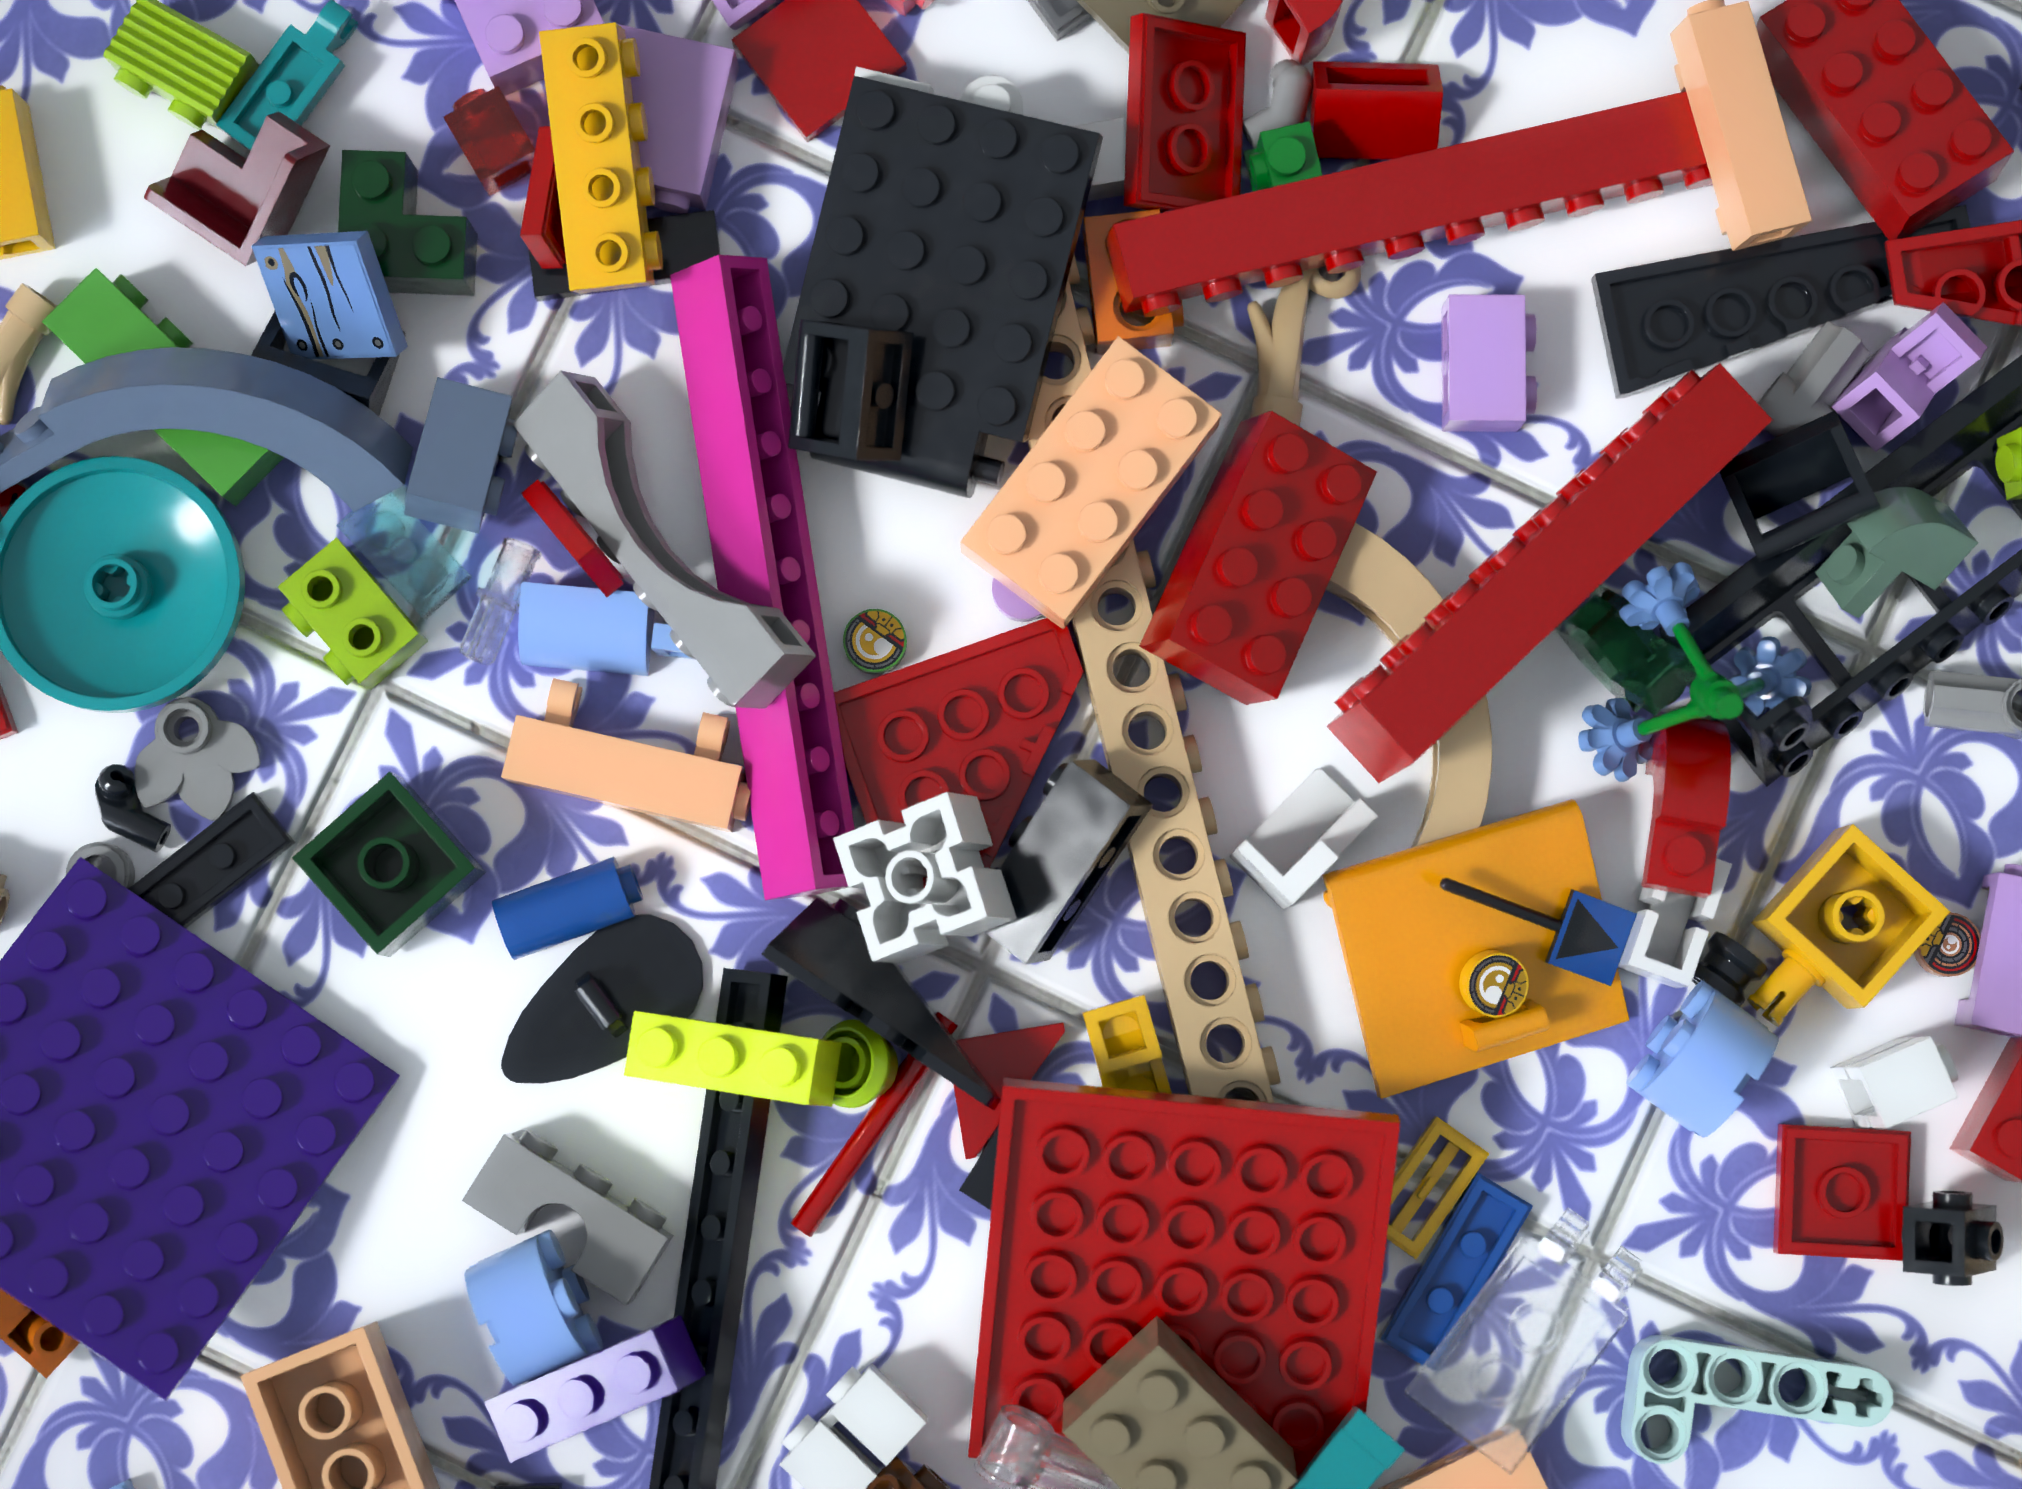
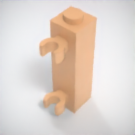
[1670,0,1812,251]
[501,678,751,833]

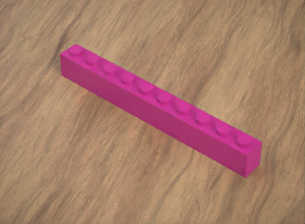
[670,255,855,900]

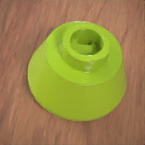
[822,1019,898,1108]

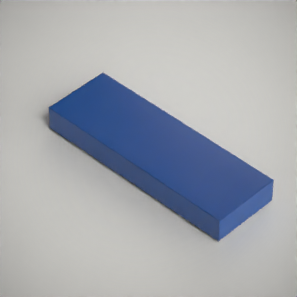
[1378,1172,1533,1373]

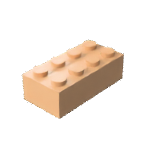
[960,336,1222,630]
[240,1321,440,1489]

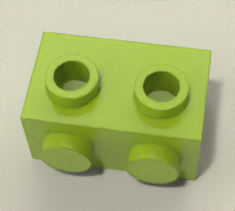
[278,537,429,690]

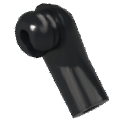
[95,764,171,852]

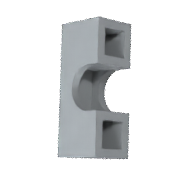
[461,1130,674,1305]

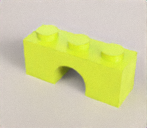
[624,1011,842,1106]

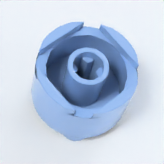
[1626,980,1779,1138]
[464,1229,603,1386]

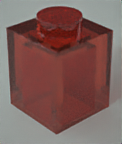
[443,86,535,197]

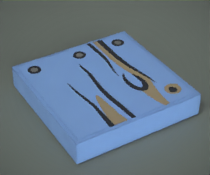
[251,231,408,360]

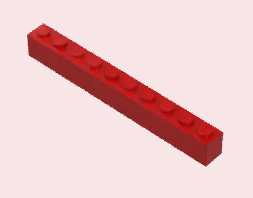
[1105,91,1713,317]

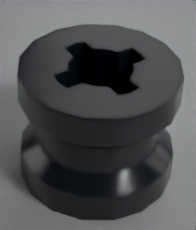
[1692,931,1768,1007]

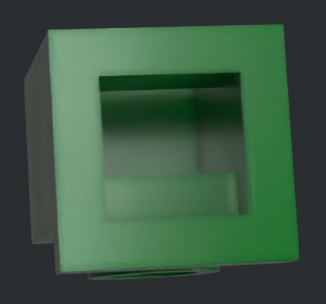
[1243,121,1323,192]

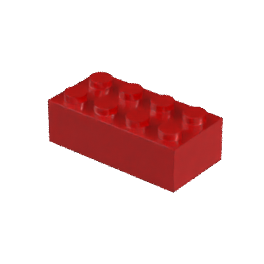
[1756,0,2014,240]
[1139,410,1377,705]

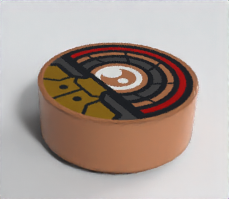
[1914,912,1981,977]

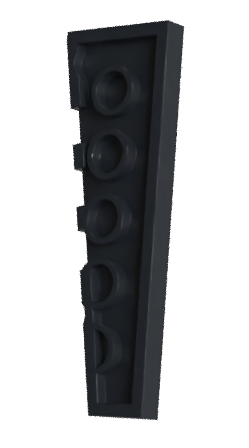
[1591,205,1971,399]

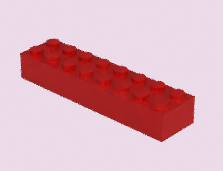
[1326,363,1773,783]

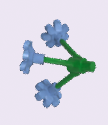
[1578,562,1812,782]

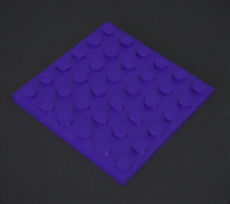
[0,857,400,1402]

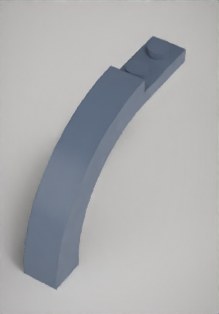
[0,347,413,512]

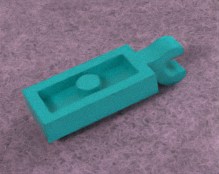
[216,0,359,151]

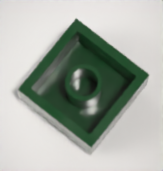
[292,771,486,957]

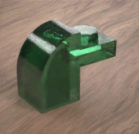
[1555,585,1696,715]

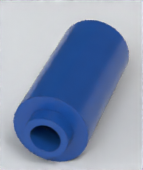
[492,856,643,960]

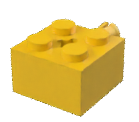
[1747,824,1951,1027]

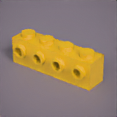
[539,22,663,294]

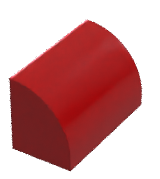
[1265,0,1343,66]
[1310,61,1443,160]

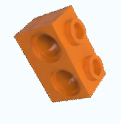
[1083,209,1184,354]

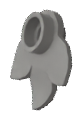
[134,697,260,821]

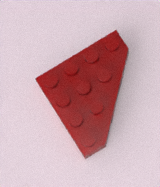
[834,618,1084,888]

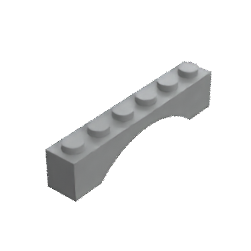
[512,371,816,709]

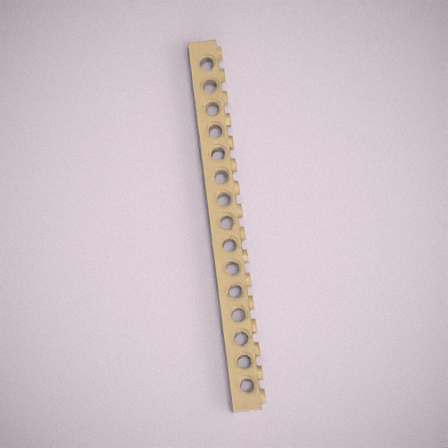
[1027,255,1280,1103]

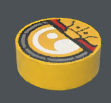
[1459,950,1529,1018]

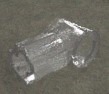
[974,1404,1111,1489]

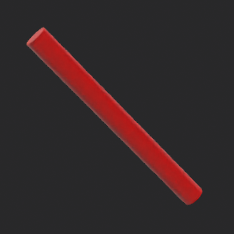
[790,1011,958,1237]

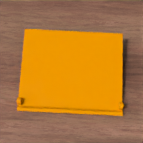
[1322,799,1630,1099]

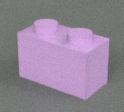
[1441,294,1537,432]

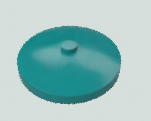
[0,456,245,713]

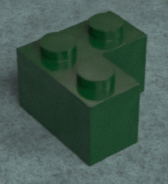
[338,150,478,296]

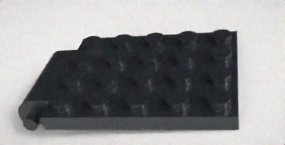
[783,76,1103,498]

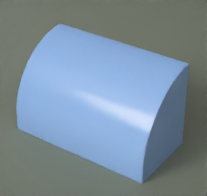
[518,582,655,676]

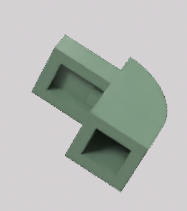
[1815,487,1978,619]

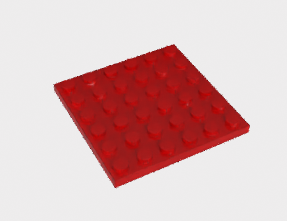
[968,1078,1400,1477]

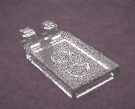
[1404,1207,1643,1475]

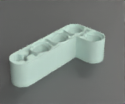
[1621,1335,1893,1464]

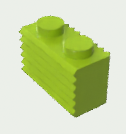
[103,0,259,130]

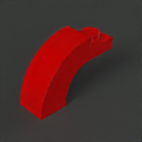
[1641,711,1731,898]

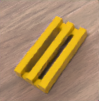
[1387,1116,1489,1259]

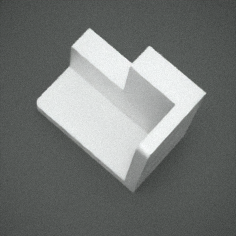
[1229,768,1378,910]

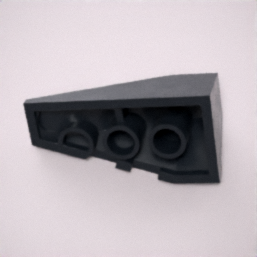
[761,898,1001,1110]

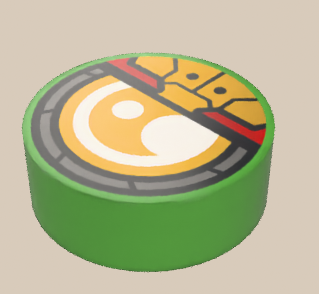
[843,609,907,674]

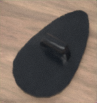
[501,914,704,1084]

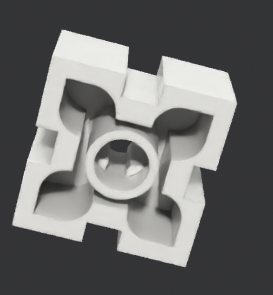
[833,792,1017,963]

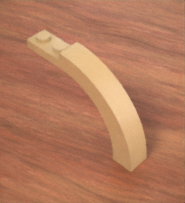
[1326,523,1492,848]

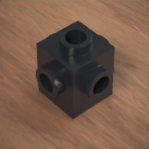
[1902,1190,2004,1286]

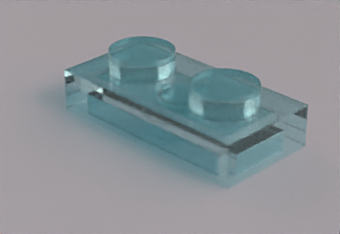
[336,492,472,620]

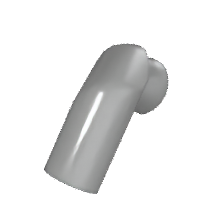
[1242,59,1313,149]

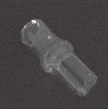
[459,538,542,665]

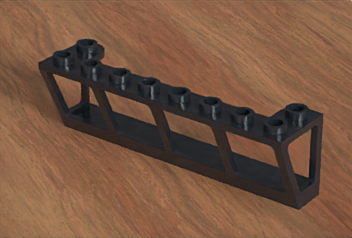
[1659,355,2022,786]

